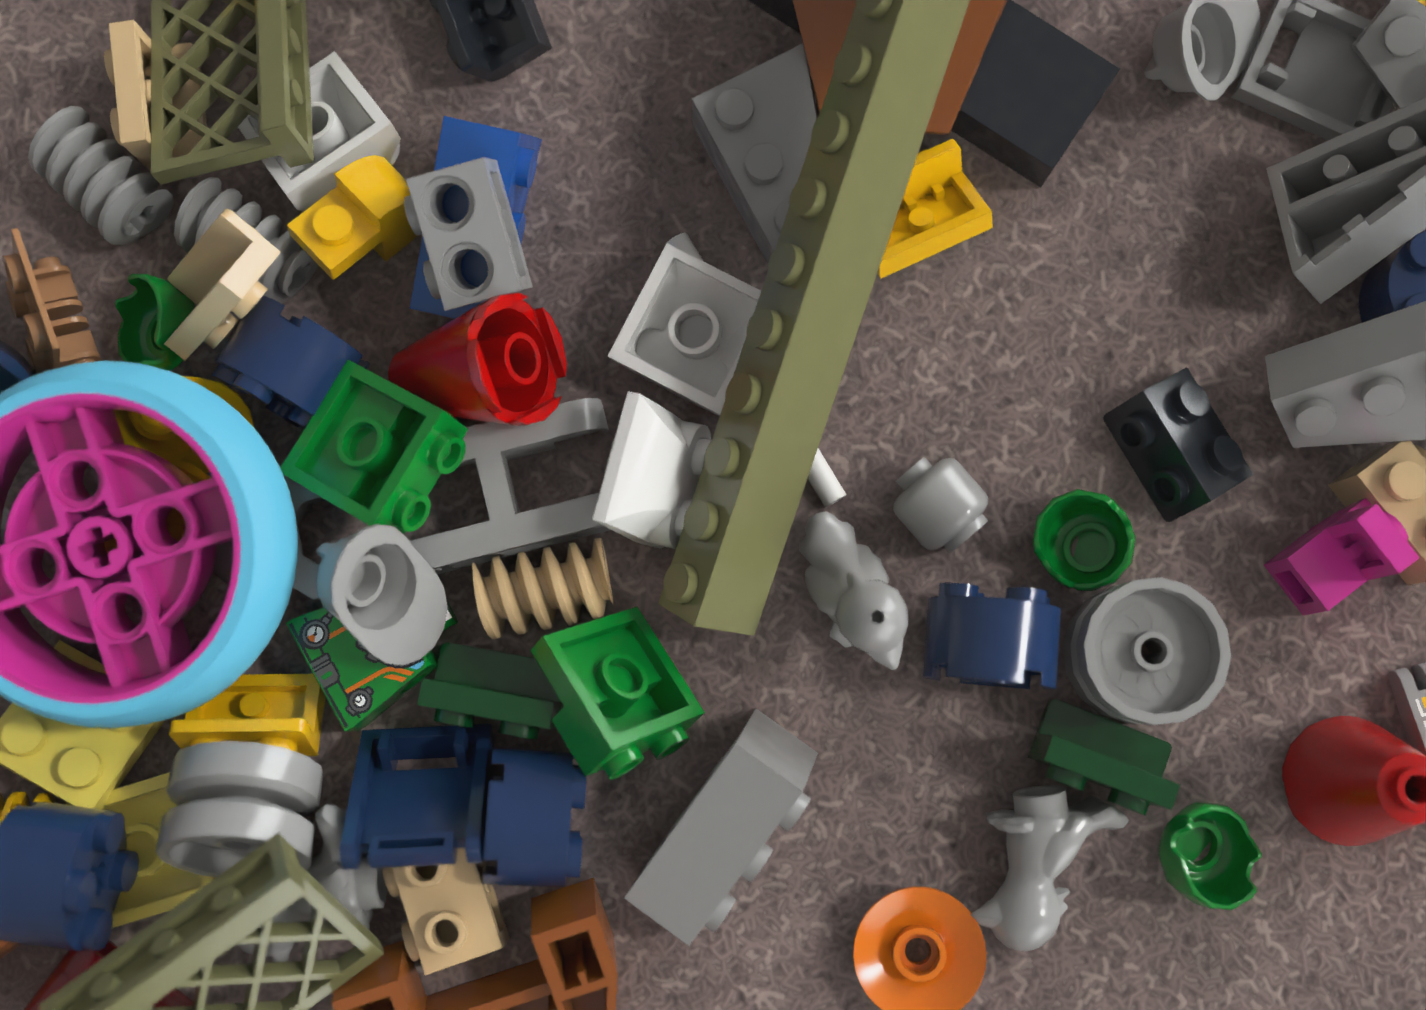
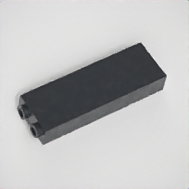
[748,0,1120,188]

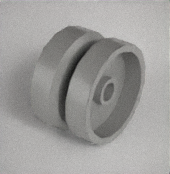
[1063,577,1231,725]
[156,741,323,877]

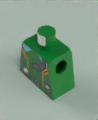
[286,601,458,732]

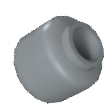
[893,457,988,553]

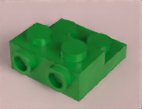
[280,360,468,534]
[530,607,705,780]

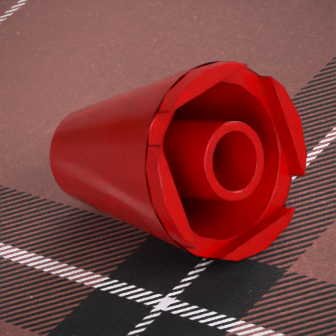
[388,293,567,426]
[1282,716,1426,846]

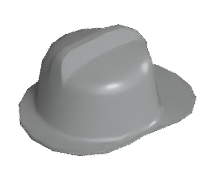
[1143,0,1261,101]
[316,524,448,665]

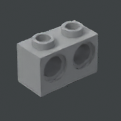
[404,157,533,311]

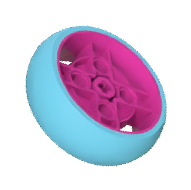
[0,361,298,728]

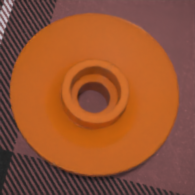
[853,886,987,1010]

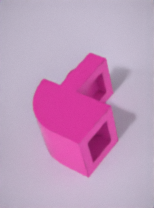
[1264,498,1420,615]

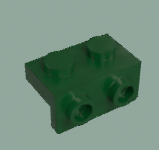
[417,642,562,739]
[1027,699,1180,816]

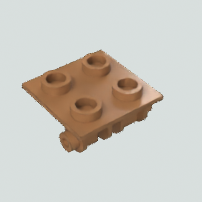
[2,228,101,375]

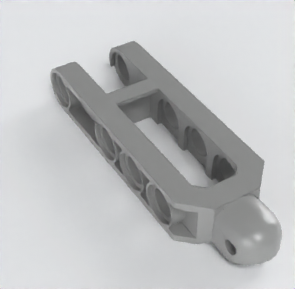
[213,398,611,600]

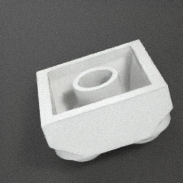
[238,51,401,212]
[608,243,761,416]
[592,391,712,549]

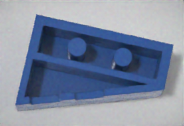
[410,116,542,319]

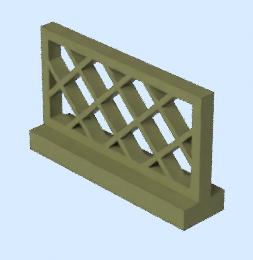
[151,0,314,184]
[39,833,384,1010]

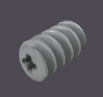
[28,106,174,245]
[174,177,319,304]

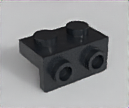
[429,0,552,82]
[1103,367,1254,522]

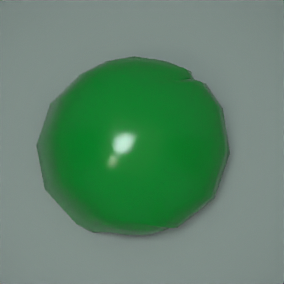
[115,273,196,371]
[1033,489,1136,591]
[1159,802,1262,910]

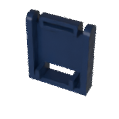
[340,724,494,870]

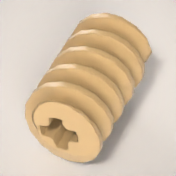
[472,538,613,640]

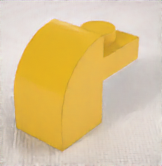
[287,155,418,280]

